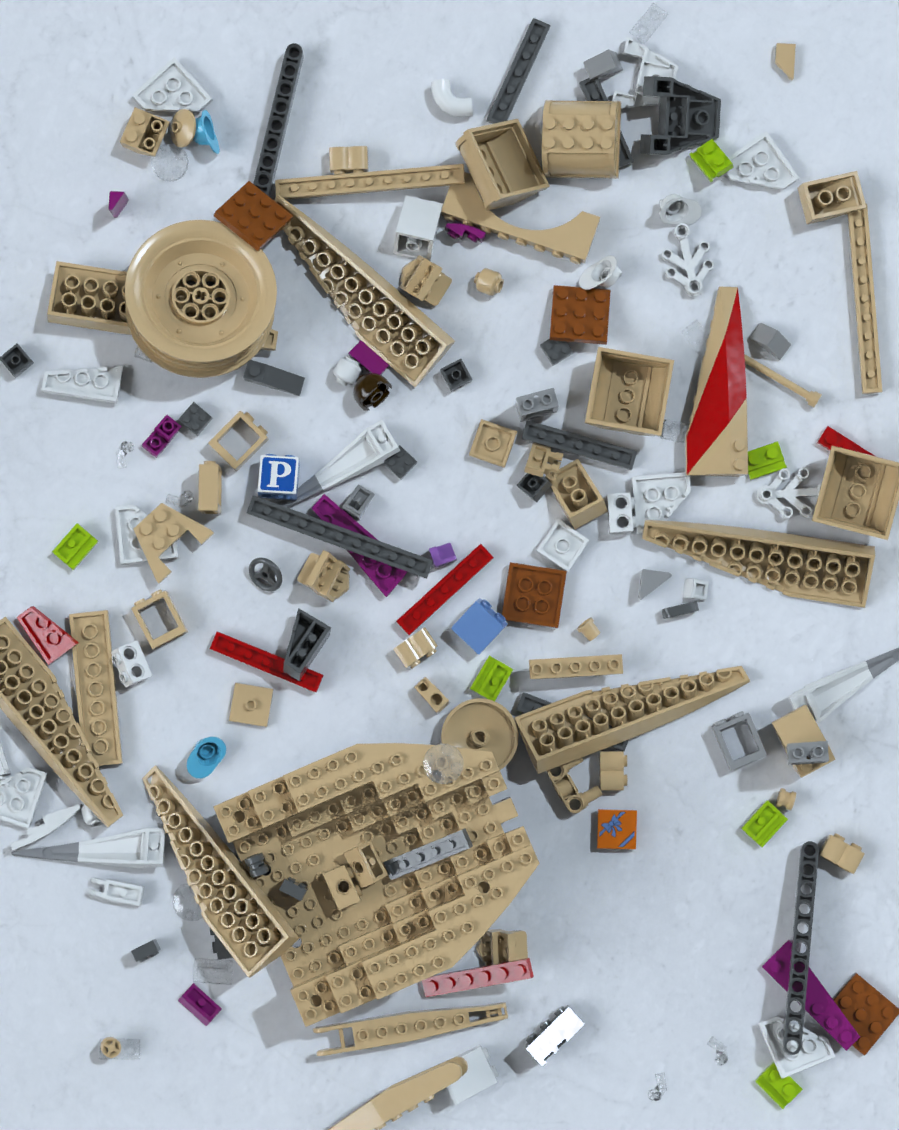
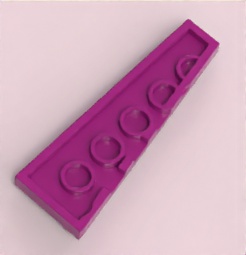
[762,940,860,1051]

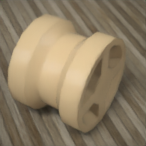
[776,788,796,811]
[100,1037,121,1058]

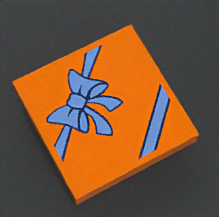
[597,809,637,849]

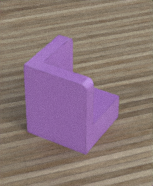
[429,543,457,568]

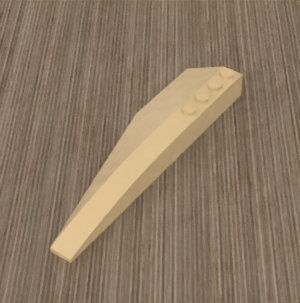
[274,195,455,387]
[47,261,278,351]
[642,520,875,608]
[0,617,123,827]
[514,666,750,774]
[142,766,299,978]

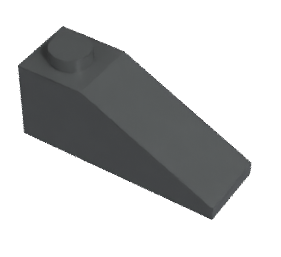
[243,360,305,396]

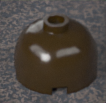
[353,373,392,411]

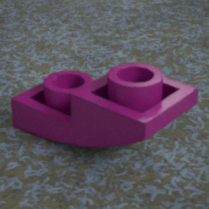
[445,223,486,243]
[142,415,182,458]

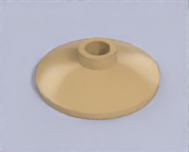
[170,109,196,147]

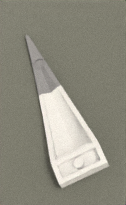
[277,420,400,508]
[788,648,899,723]
[11,828,166,868]

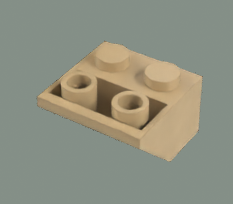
[120,107,170,157]

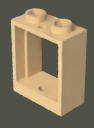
[208,411,269,472]
[198,461,222,514]
[131,589,188,650]

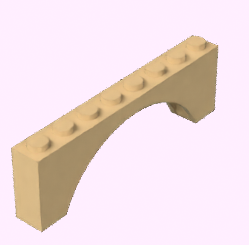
[441,172,600,264]

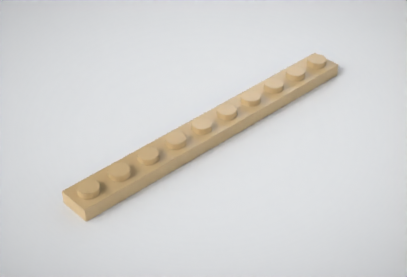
[275,164,465,200]
[848,203,882,394]

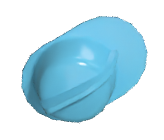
[193,110,220,154]
[187,737,226,778]

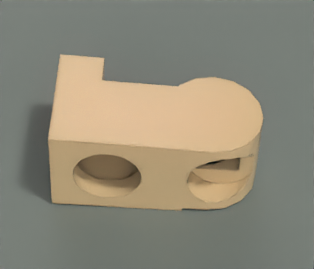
[414,677,451,714]

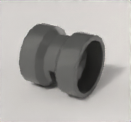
[244,852,269,878]

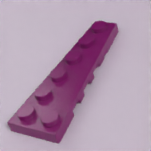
[312,494,408,597]

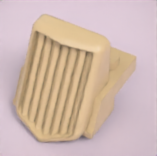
[399,255,452,306]
[297,550,350,602]
[476,929,528,966]

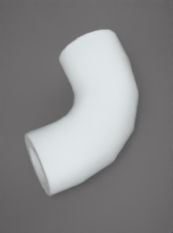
[431,79,473,117]

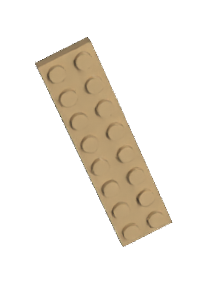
[69,610,123,766]

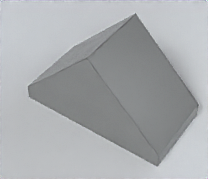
[583,49,623,80]
[749,323,791,360]
[342,484,375,520]
[638,569,672,600]

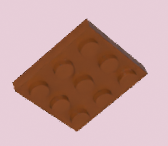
[214,181,293,251]
[549,285,611,345]
[502,562,567,628]
[833,972,899,1056]

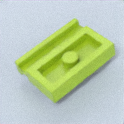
[689,139,734,182]
[748,441,787,480]
[52,523,99,570]
[470,655,513,701]
[741,800,788,847]
[755,1061,803,1109]

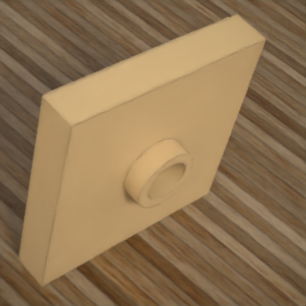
[469,419,517,468]
[229,683,273,727]

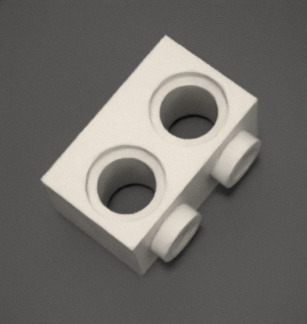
[606,493,637,534]
[111,640,152,688]

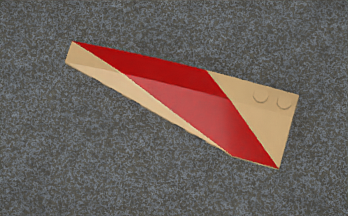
[685,286,748,477]

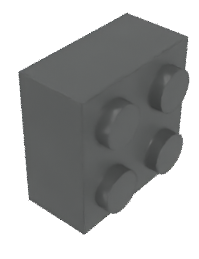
[540,339,573,366]
[0,343,34,378]
[440,358,472,392]
[178,402,213,436]
[384,445,417,480]
[517,473,552,503]
[279,877,308,901]
[131,939,161,963]

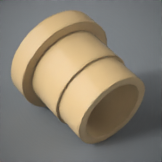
[577,617,600,641]

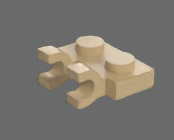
[524,442,563,481]

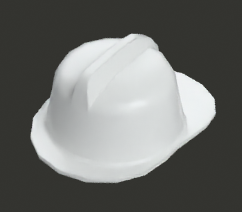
[659,194,702,225]
[579,256,622,290]

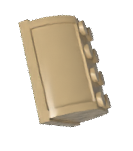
[542,100,622,179]
[455,119,550,211]
[585,347,674,437]
[812,446,899,540]

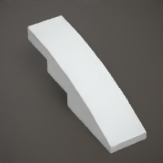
[10,804,82,851]

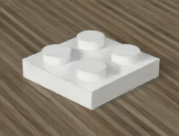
[536,519,589,572]

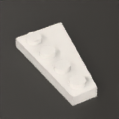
[41,365,124,404]

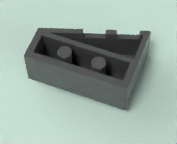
[283,608,331,681]

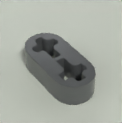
[662,601,699,619]

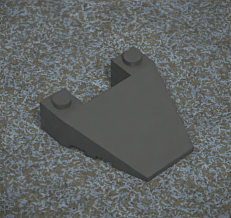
[640,76,721,155]

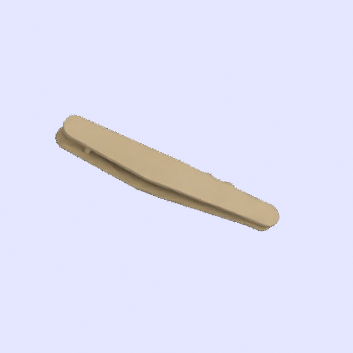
[313,1002,508,1056]
[328,1057,468,1130]

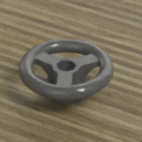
[249,557,282,592]

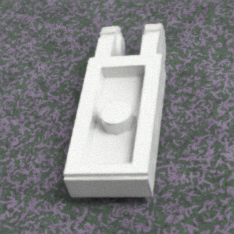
[88,877,145,906]

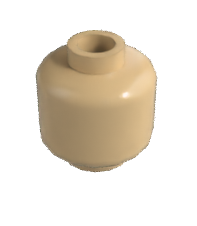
[474,268,504,296]

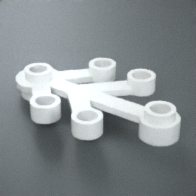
[661,223,714,297]
[757,467,821,518]

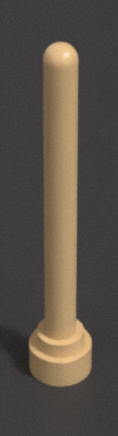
[744,354,822,408]

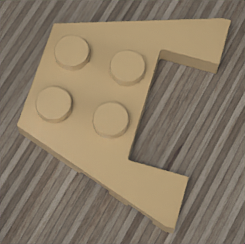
[133,503,214,584]

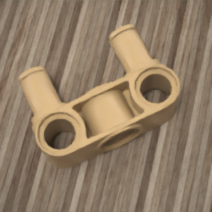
[547,758,603,813]

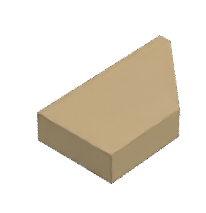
[775,43,796,80]

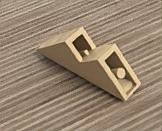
[529,654,623,679]

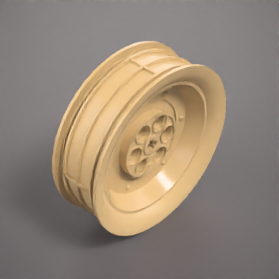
[125,220,277,378]

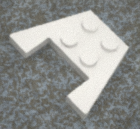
[612,36,679,109]

